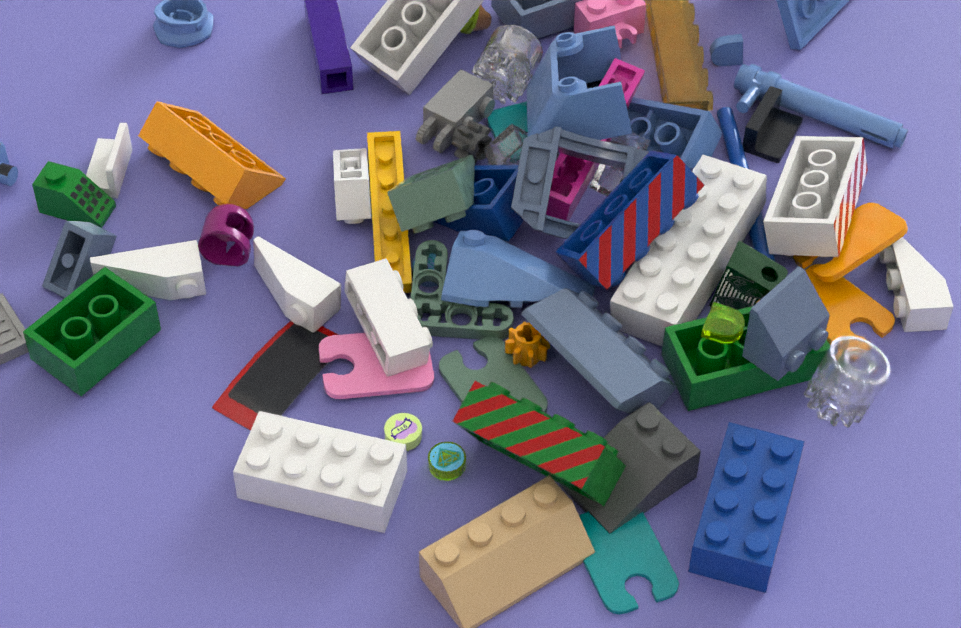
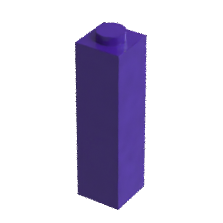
[304,0,354,94]

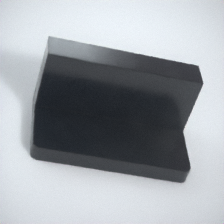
[743,86,803,163]

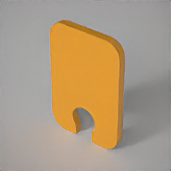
[793,203,908,282]
[805,264,895,357]

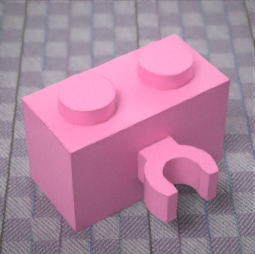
[574,0,646,48]

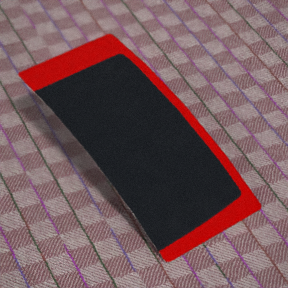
[212,321,338,431]

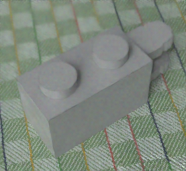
[415,69,495,153]

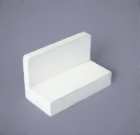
[86,123,132,199]

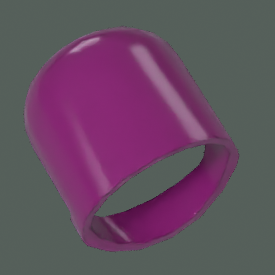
[198,204,254,267]

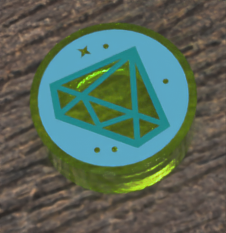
[428,442,466,481]

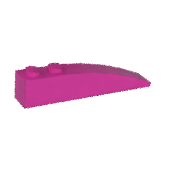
[546,58,645,221]

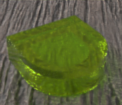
[701,302,745,343]

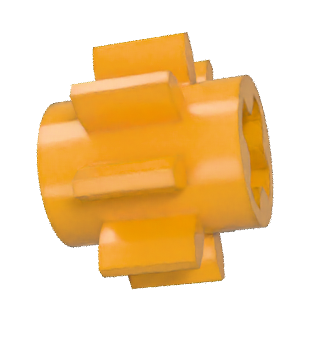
[505,322,550,368]

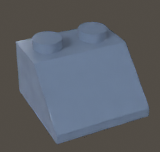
[742,266,830,381]

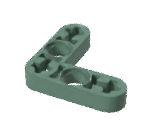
[411,240,514,340]

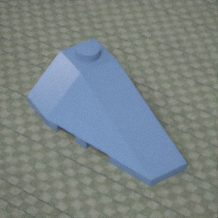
[613,97,723,169]
[441,230,595,308]

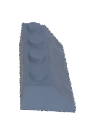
[521,288,677,414]

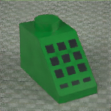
[32,161,116,228]

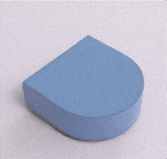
[709,34,743,66]

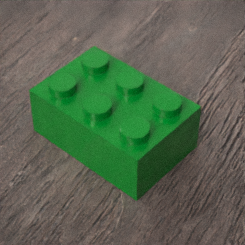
[23,267,161,396]

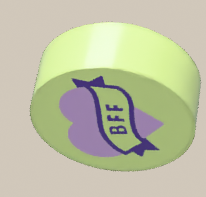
[384,413,422,451]

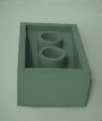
[387,155,475,233]

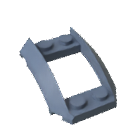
[511,127,663,239]

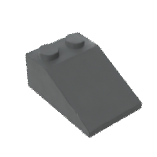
[560,402,701,534]

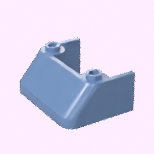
[526,25,632,140]

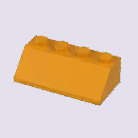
[138,101,286,209]

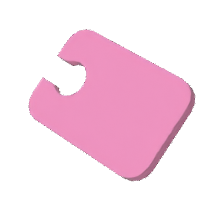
[319,333,434,399]

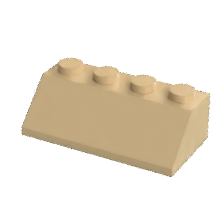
[419,475,595,628]

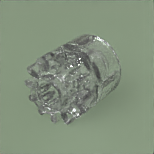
[472,25,543,104]
[804,336,891,428]

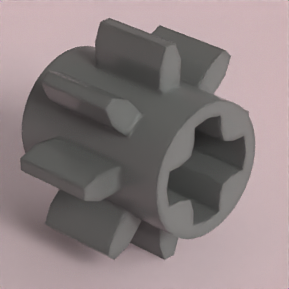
[452,120,493,164]

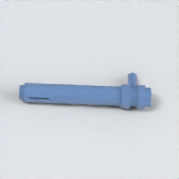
[734,64,908,149]

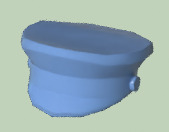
[153,0,213,48]

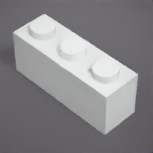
[344,258,433,377]

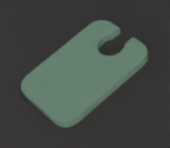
[439,336,548,413]

